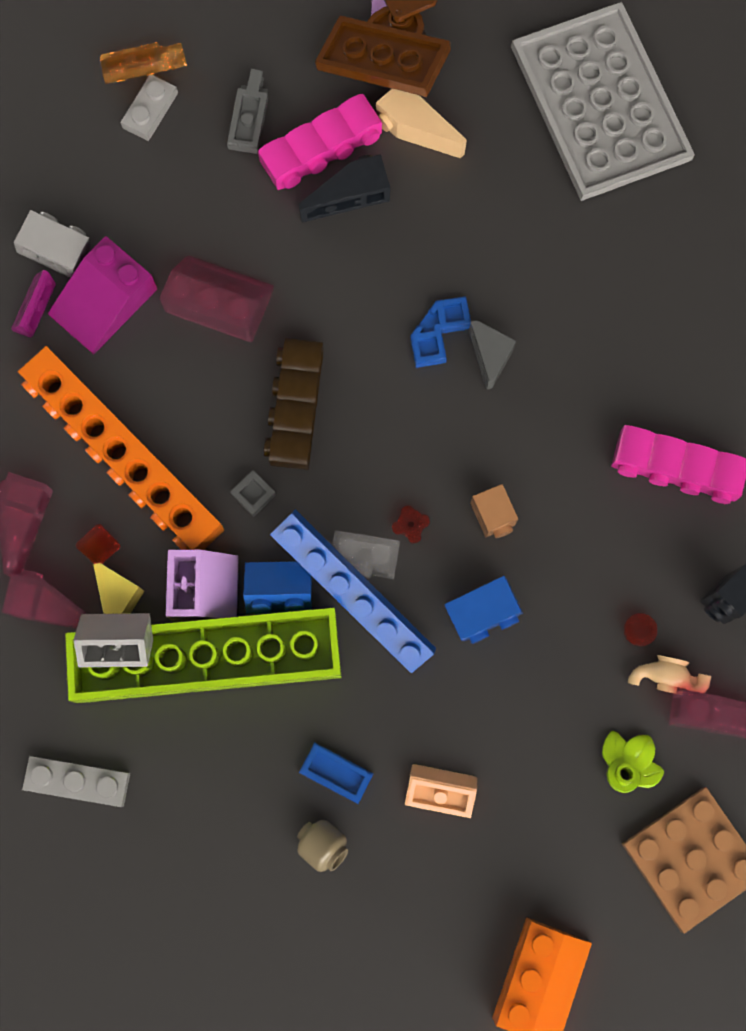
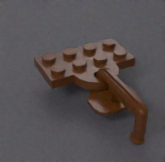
[315,0,451,97]

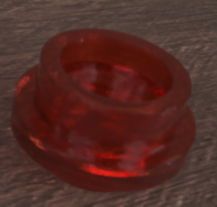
[624,613,657,646]

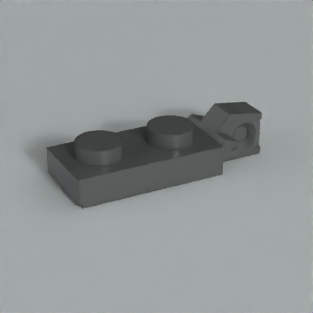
[227,69,269,154]

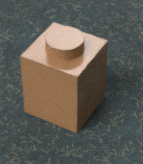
[470,484,518,538]

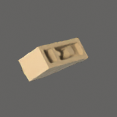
[376,89,467,158]

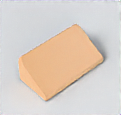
[405,764,478,818]

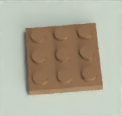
[622,787,746,934]

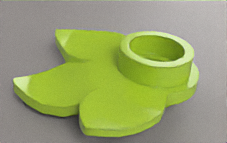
[602,731,664,793]

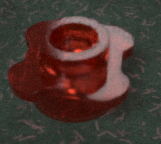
[392,506,430,543]

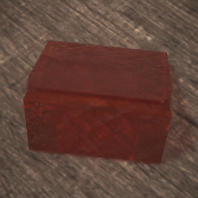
[75,524,121,564]

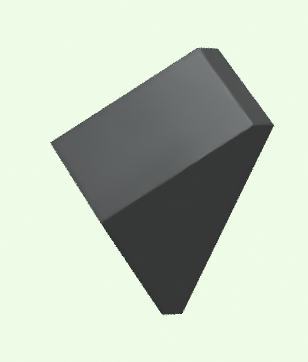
[468,320,516,390]

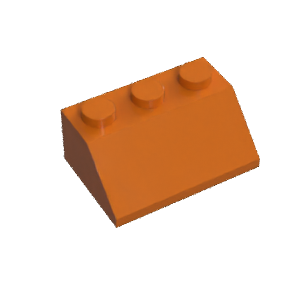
[492,917,592,1031]

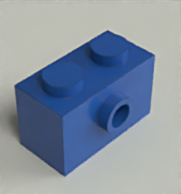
[243,562,312,615]
[444,576,523,644]

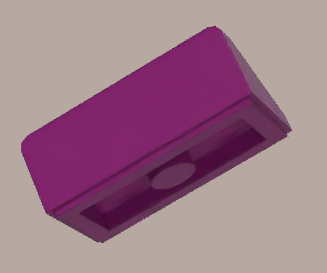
[11,270,56,338]

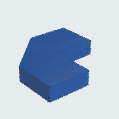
[410,296,471,368]

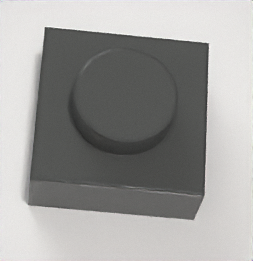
[230,470,277,517]

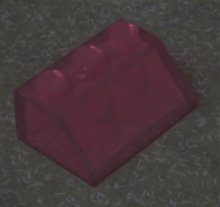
[159,255,274,343]

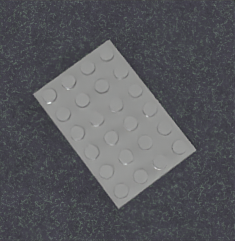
[511,2,695,201]

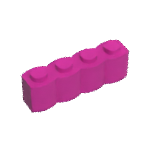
[258,94,382,190]
[611,425,746,504]

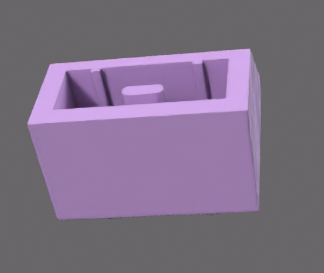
[166,550,239,621]

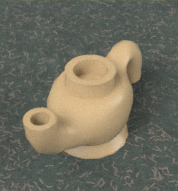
[627,655,711,694]

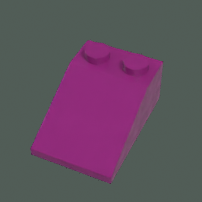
[48,236,157,355]

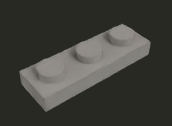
[22,756,130,807]

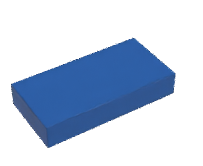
[299,742,373,804]

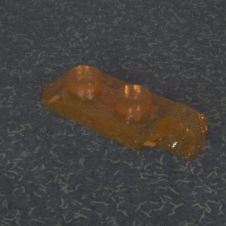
[100,42,186,84]

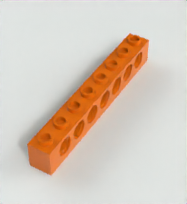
[18,346,224,550]

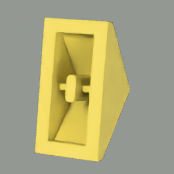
[93,563,145,614]

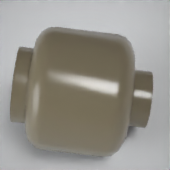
[297,820,348,872]

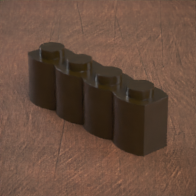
[264,338,324,470]

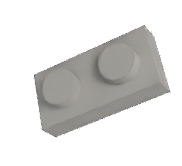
[120,74,178,141]

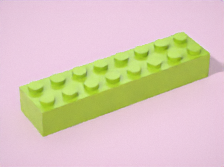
[65,608,342,703]

